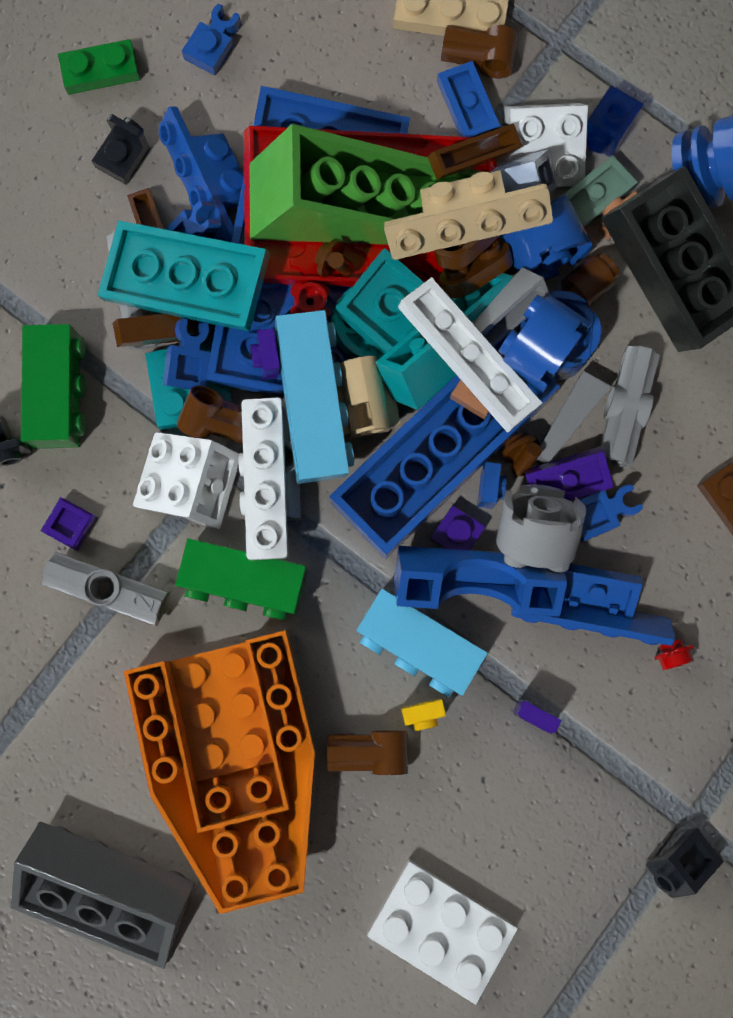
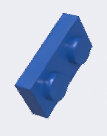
[437,61,501,137]

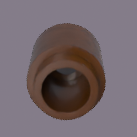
[561,253,619,307]

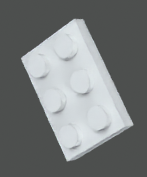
[367,859,518,1005]

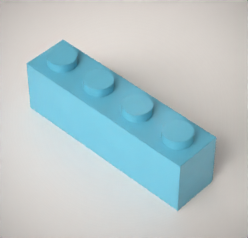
[274,310,354,484]

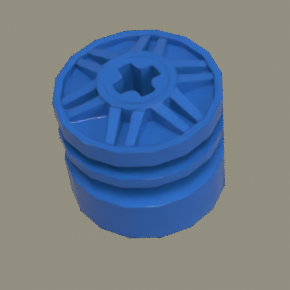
[671,115,733,208]

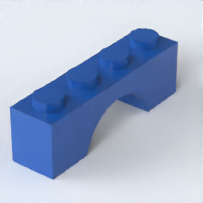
[394,546,568,617]

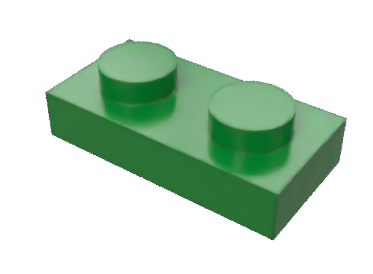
[58,39,140,95]

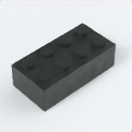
[601,166,733,352]

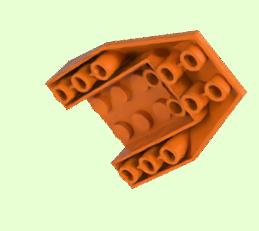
[123,630,315,914]

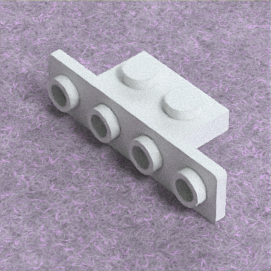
[238,397,288,560]

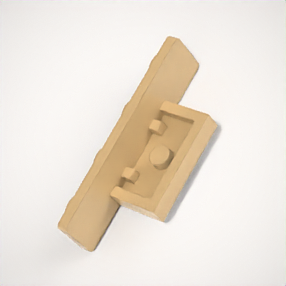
[384,170,553,260]

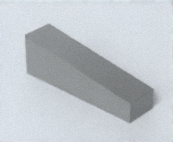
[472,267,551,347]
[536,371,611,464]

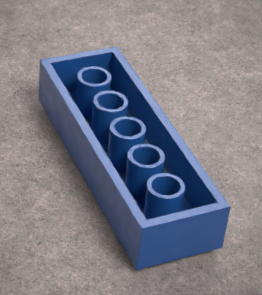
[329,335,560,560]

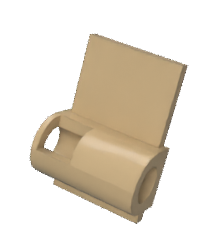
[337,356,401,439]

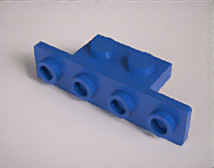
[159,106,244,242]
[511,564,676,646]

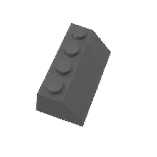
[11,821,195,969]

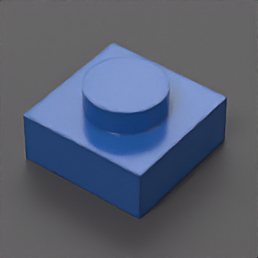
[477,462,507,509]

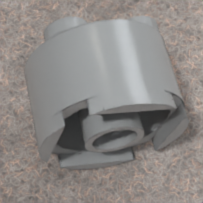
[496,484,586,573]

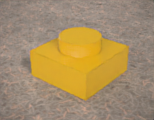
[401,698,446,731]

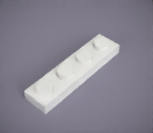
[398,277,542,433]

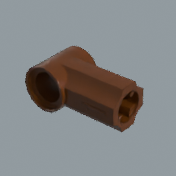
[441,25,518,79]
[176,385,243,444]
[327,730,408,775]

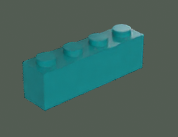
[375,273,513,410]

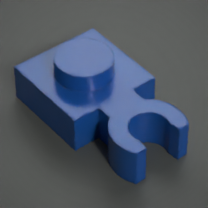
[181,4,241,76]
[165,201,221,237]
[163,318,211,390]
[573,485,643,543]

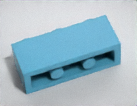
[356,589,487,698]

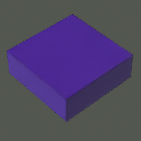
[40,497,98,551]
[513,699,562,734]

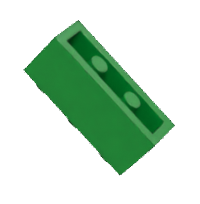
[21,324,86,449]
[175,538,308,621]

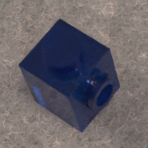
[586,85,644,157]

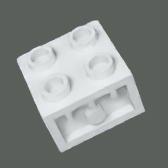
[504,103,588,187]
[133,433,239,530]

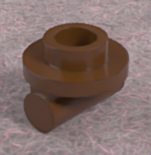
[315,238,354,278]
[501,433,542,476]

